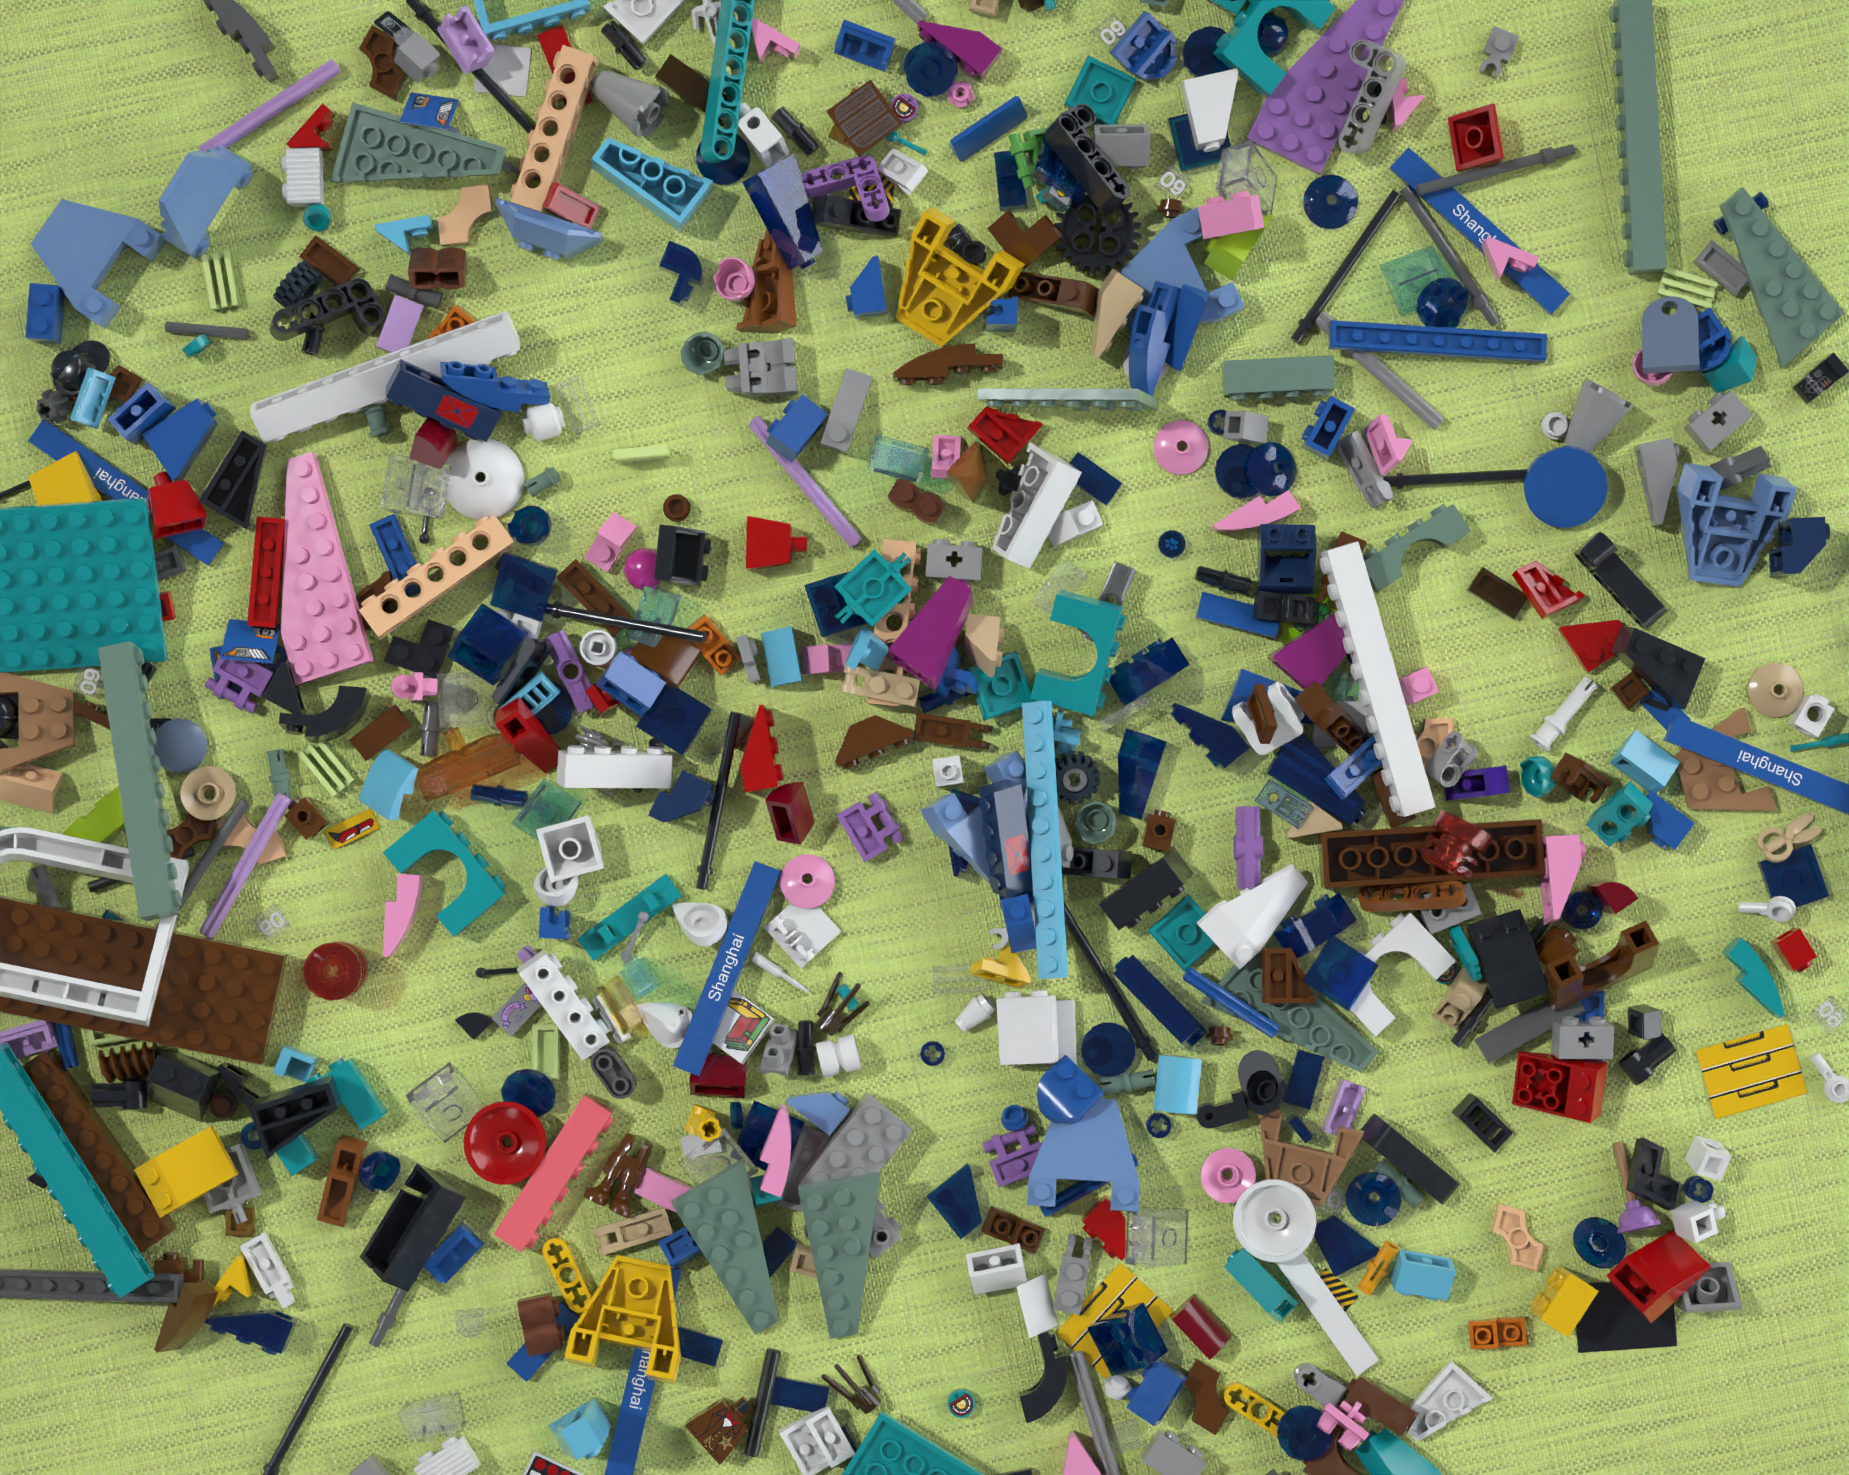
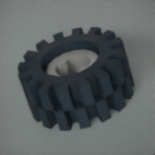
[273,261,323,308]
[1055,751,1100,805]

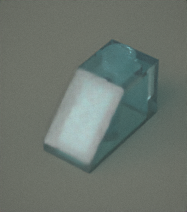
[629,586,681,647]
[620,955,663,1001]

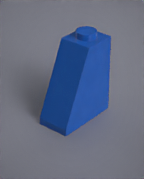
[142,398,218,482]

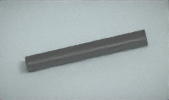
[165,321,249,340]

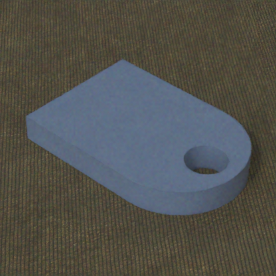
[1642,296,1700,374]

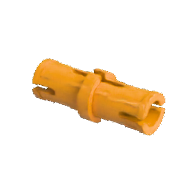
[1357,1240,1400,1296]

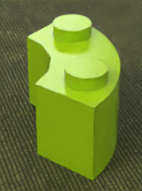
[1204,208,1273,281]
[62,787,126,844]

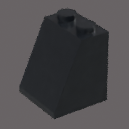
[147,1050,221,1122]

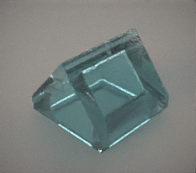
[1330,673,1359,701]

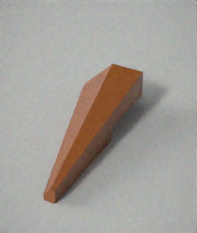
[736,190,797,333]
[947,441,988,503]

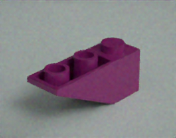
[917,21,1002,80]

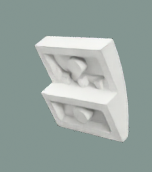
[778,1406,854,1475]

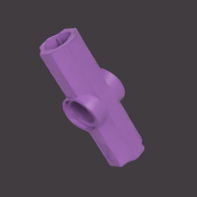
[545,629,596,714]
[1233,806,1263,889]

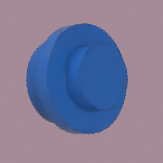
[1001,1105,1029,1131]

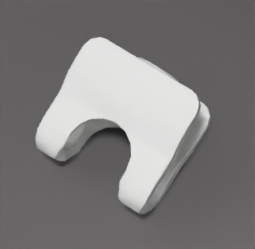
[1232,682,1305,755]

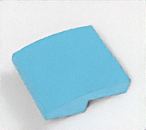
[359,749,418,820]

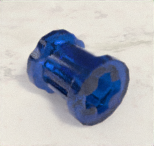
[1683,1175,1714,1203]

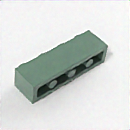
[1221,355,1335,401]

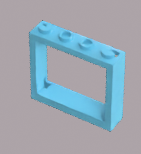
[474,0,591,41]

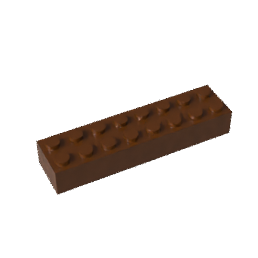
[1317,819,1545,888]
[23,1048,178,1253]

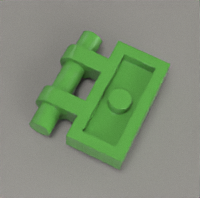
[1008,127,1066,189]

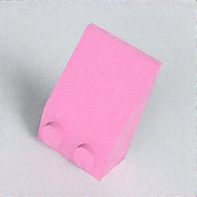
[1539,835,1585,925]

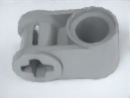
[1425,731,1477,787]
[1294,1363,1348,1407]

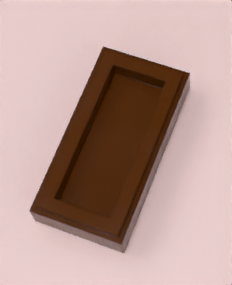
[299,235,360,286]
[1247,684,1277,744]

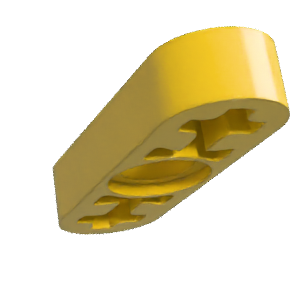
[542,1237,593,1313]
[1223,1382,1295,1439]

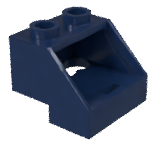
[1768,517,1830,578]
[1257,524,1316,594]
[648,770,716,822]

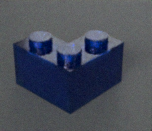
[1109,637,1190,706]

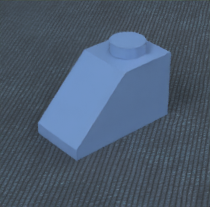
[786,1091,850,1136]

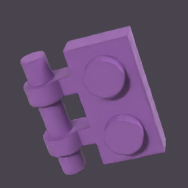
[205,657,275,714]
[837,791,904,862]
[982,1123,1041,1187]

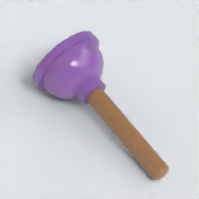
[1613,1142,1661,1234]

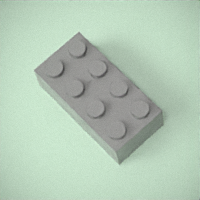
[797,1092,912,1184]

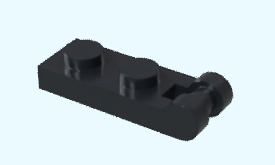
[491,638,552,705]

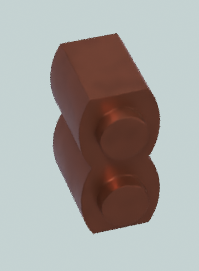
[408,247,467,289]
[888,479,945,525]
[517,1292,566,1357]

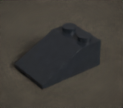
[1467,909,1549,1009]

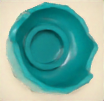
[1520,756,1556,797]

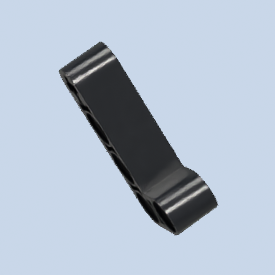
[1044,103,1130,213]
[269,278,384,341]
[1574,532,1667,631]
[1360,1113,1460,1205]

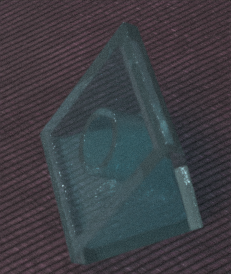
[1380,245,1451,316]
[868,434,929,484]
[511,778,582,841]

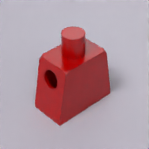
[147,471,207,539]
[746,516,808,570]

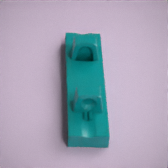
[577,874,682,961]

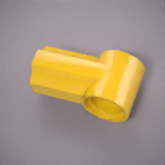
[684,1104,722,1142]

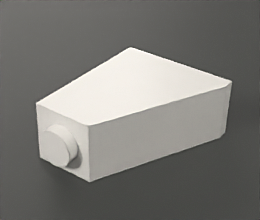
[1181,68,1238,152]

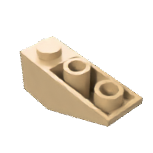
[1090,269,1144,359]

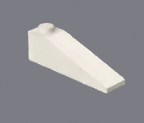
[1197,864,1308,969]

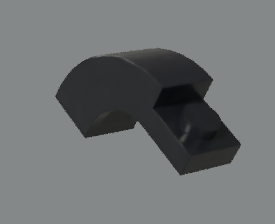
[279,685,370,743]
[1019,1330,1068,1424]

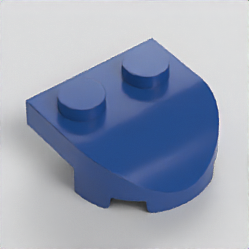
[1109,11,1177,80]
[1696,307,1731,371]
[1037,1055,1104,1124]

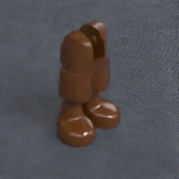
[584,1133,653,1218]

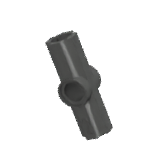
[1710,446,1770,490]
[1082,561,1137,642]

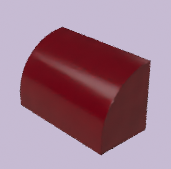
[409,417,458,469]
[765,782,815,845]
[1586,881,1638,914]
[689,1054,747,1099]
[1170,1293,1231,1360]

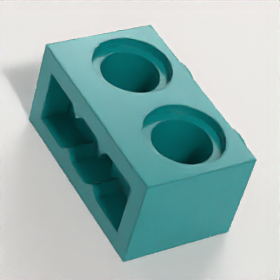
[1586,781,1653,847]

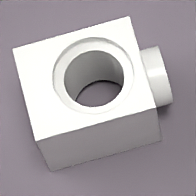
[1788,693,1834,738]
[932,756,964,787]
[1685,1135,1732,1181]

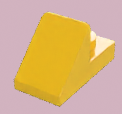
[970,946,1031,989]
[213,1252,253,1307]

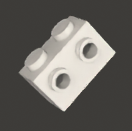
[965,1244,1027,1295]

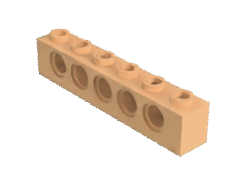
[510,45,599,215]
[359,515,515,640]
[867,539,921,707]

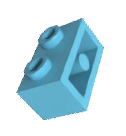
[1390,1249,1456,1301]

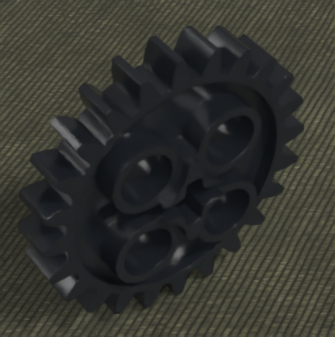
[1054,189,1142,276]

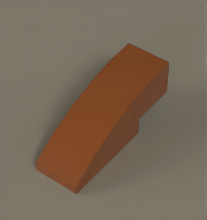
[317,1134,368,1227]

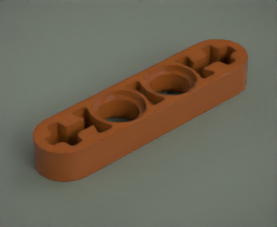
[1358,880,1466,912]

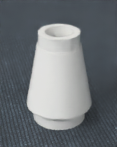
[955,993,996,1032]

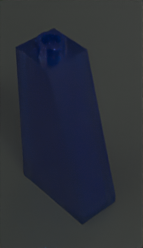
[742,153,823,270]
[1264,733,1366,826]
[1113,955,1208,1051]

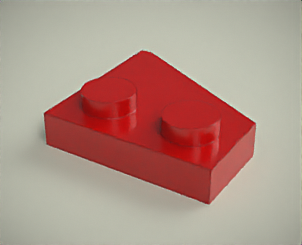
[967,407,1043,465]
[1512,560,1585,619]
[1558,619,1624,673]

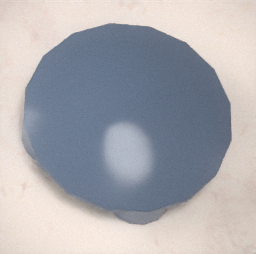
[153,718,209,773]

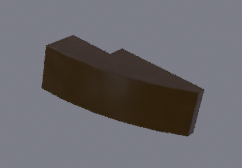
[655,54,727,128]

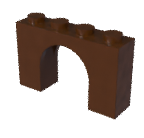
[1544,920,1659,1011]
[1303,1376,1420,1475]

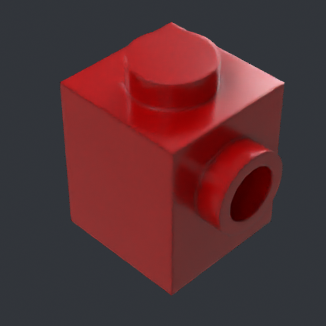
[1770,928,1817,972]

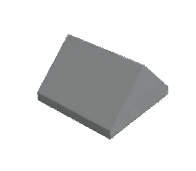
[1677,1262,1742,1313]

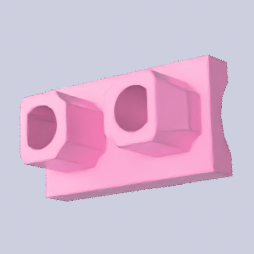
[391,672,438,701]
[1317,1401,1369,1451]

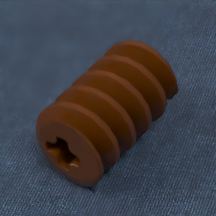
[98,1042,160,1083]

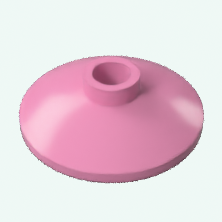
[1154,420,1208,475]
[780,854,835,909]
[1200,1148,1256,1203]

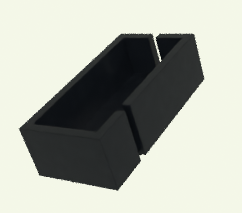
[360,1163,466,1292]

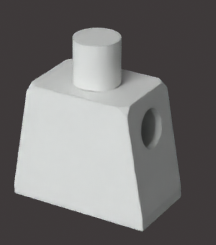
[738,103,790,170]

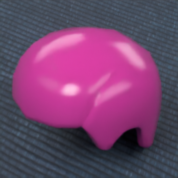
[624,548,661,590]

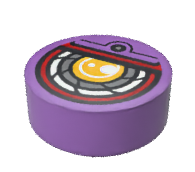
[890,94,918,123]

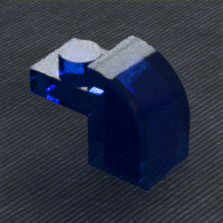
[659,241,704,307]

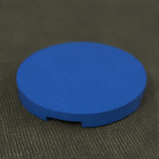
[1523,446,1608,528]

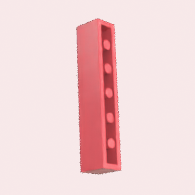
[494,1093,614,1252]

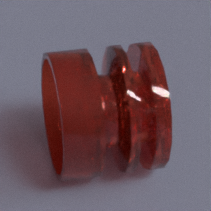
[1418,810,1493,879]
[303,941,369,1001]

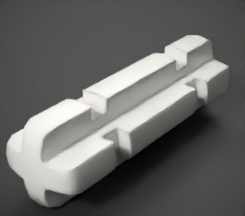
[592,992,631,1044]

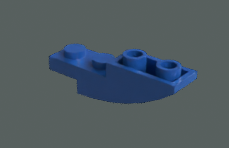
[1129,280,1181,396]
[440,361,550,412]

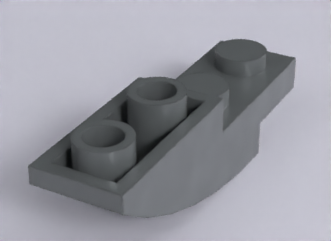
[203,0,279,82]

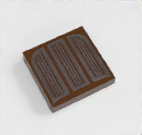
[826,80,903,157]

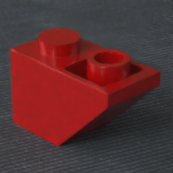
[1081,1195,1125,1261]

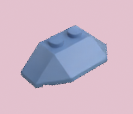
[495,198,603,261]

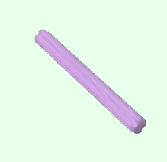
[198,59,341,153]
[748,416,862,548]
[200,793,291,938]

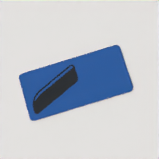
[1640,689,1690,731]

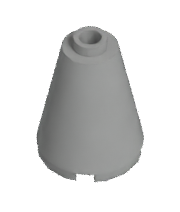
[591,70,670,139]
[1564,378,1633,453]

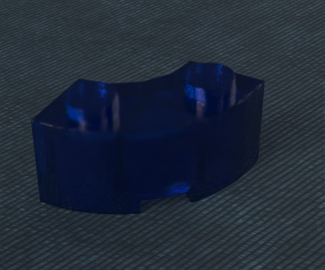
[1274,892,1357,959]

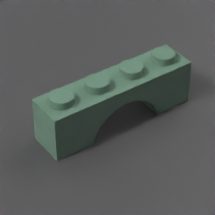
[1363,503,1471,593]

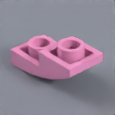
[634,1167,692,1213]

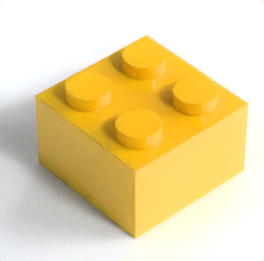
[1531,1266,1598,1338]

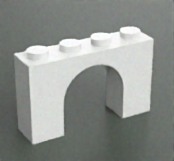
[1328,913,1456,1037]

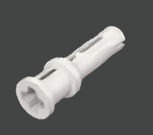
[1529,676,1598,752]

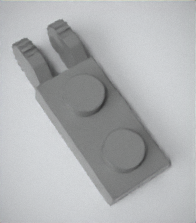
[1335,431,1394,508]
[1053,1234,1092,1315]

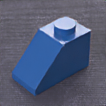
[846,256,887,319]
[1643,790,1695,851]
[1000,893,1036,953]

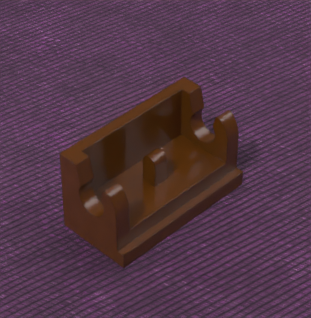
[1550,752,1612,804]

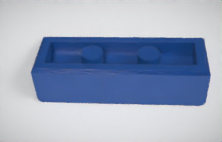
[950,96,1027,162]
[1163,284,1209,371]
[1195,592,1280,639]

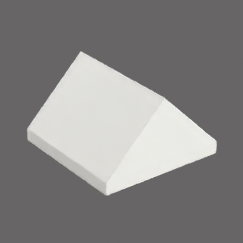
[536,815,604,883]

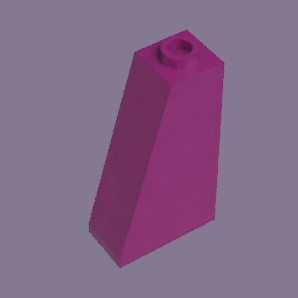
[888,576,974,690]
[1267,610,1347,690]

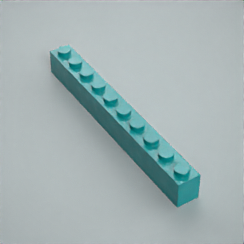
[0,1042,155,1298]

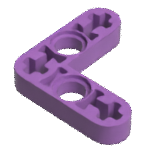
[798,155,889,221]

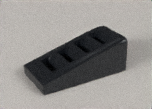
[1452,1093,1513,1153]

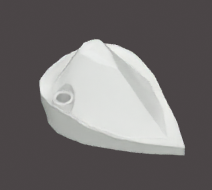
[534,867,579,906]
[671,903,729,947]
[635,1002,693,1049]

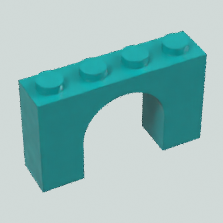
[1213,0,1336,95]
[1030,590,1126,716]
[383,810,508,937]
[276,1058,388,1176]

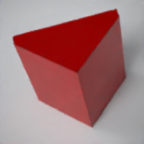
[1447,103,1504,171]

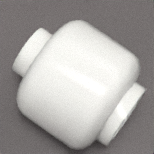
[522,402,565,441]

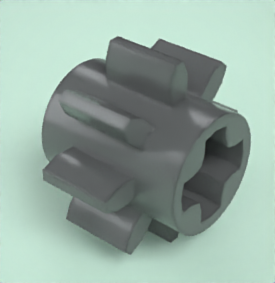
[37,389,72,424]

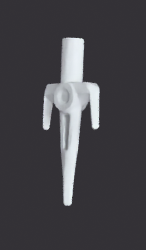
[691,0,721,48]

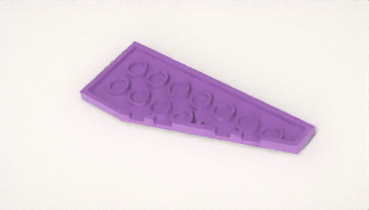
[1246,0,1404,175]

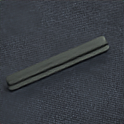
[744,1348,781,1457]

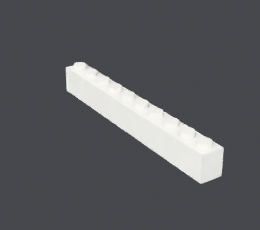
[250,310,520,443]
[1319,542,1436,817]

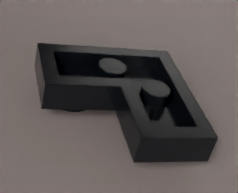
[384,619,455,679]
[1626,1138,1679,1210]

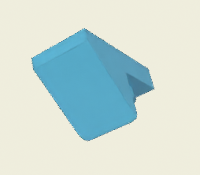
[375,215,434,256]
[845,625,889,670]

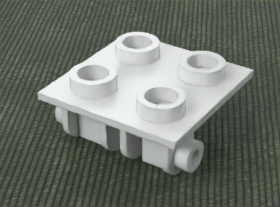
[764,904,841,968]

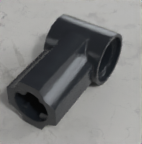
[1618,1032,1676,1085]
[91,1079,148,1109]

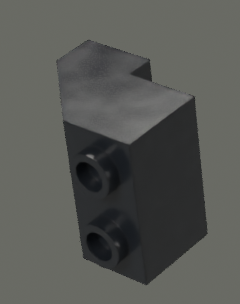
[654,525,711,587]

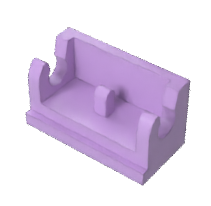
[437,5,495,74]
[375,295,424,353]
[0,1020,58,1058]
[1321,1078,1366,1136]

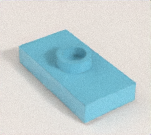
[70,368,116,429]

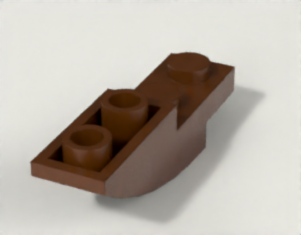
[893,343,1003,386]

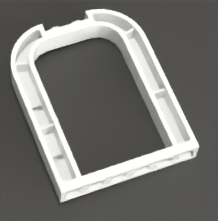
[0,827,189,1026]

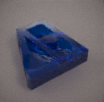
[926,1162,982,1239]
[1314,1214,1380,1277]

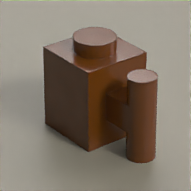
[154,1252,204,1284]

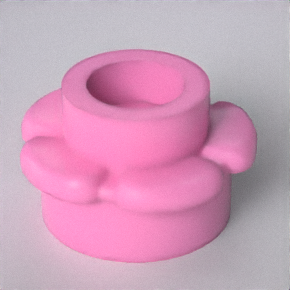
[947,81,974,108]

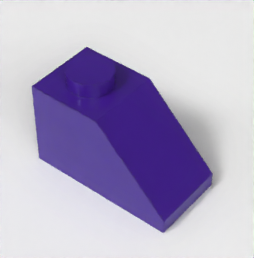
[1444,765,1510,801]

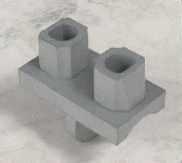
[760,1024,798,1076]

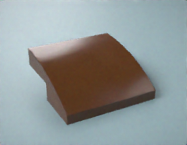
[629,632,701,689]

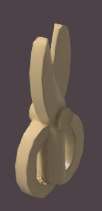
[1757,814,1821,863]

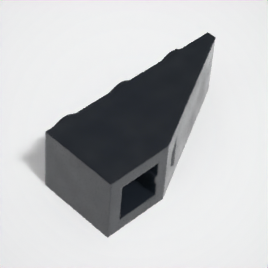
[811,194,901,237]
[1062,847,1132,879]

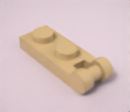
[839,665,920,707]
[592,1207,674,1255]

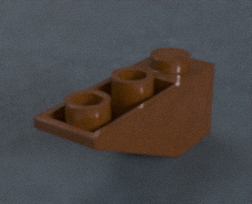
[1008,272,1099,316]
[1294,680,1369,755]

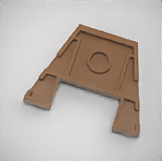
[0,672,75,774]
[1672,707,1776,811]
[1258,1110,1365,1207]

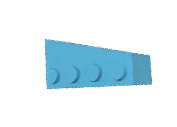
[591,138,713,232]
[548,1397,612,1461]

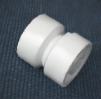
[580,630,619,667]
[816,1034,862,1078]

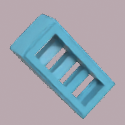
[501,670,561,715]

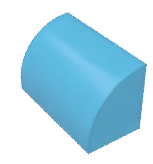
[760,627,802,687]
[1609,730,1680,793]
[1154,1055,1202,1114]

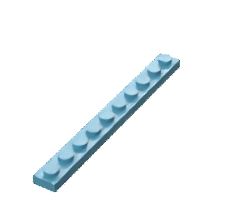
[1022,700,1068,979]

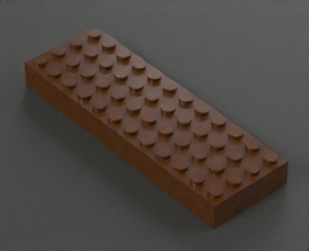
[0,895,288,1064]

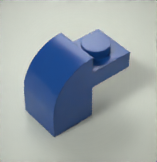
[935,647,979,697]

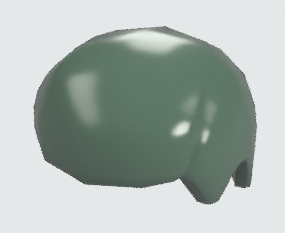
[681,331,725,375]
[1075,801,1117,845]

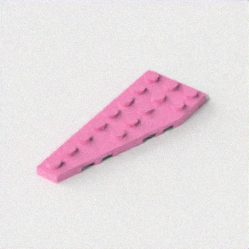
[281,452,374,685]

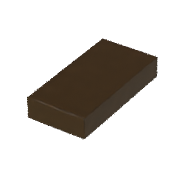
[1467,567,1528,620]

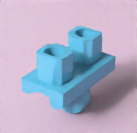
[1052,709,1081,756]

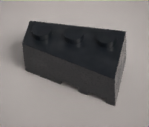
[199,430,268,530]
[1611,626,1706,709]
[1099,847,1193,931]
[249,1075,341,1159]

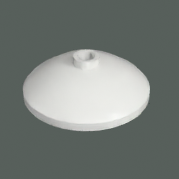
[442,439,525,520]
[1233,1179,1316,1262]

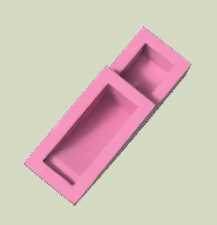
[1212,490,1301,532]
[383,874,424,957]
[760,1103,791,1197]

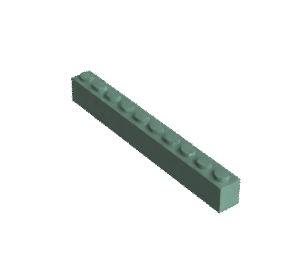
[1610,0,1667,274]
[98,641,182,921]

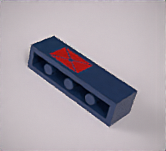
[386,359,501,442]
[979,779,1033,898]

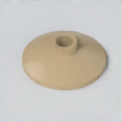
[1748,663,1803,717]
[180,766,236,821]

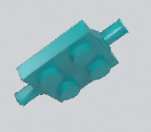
[834,549,912,627]

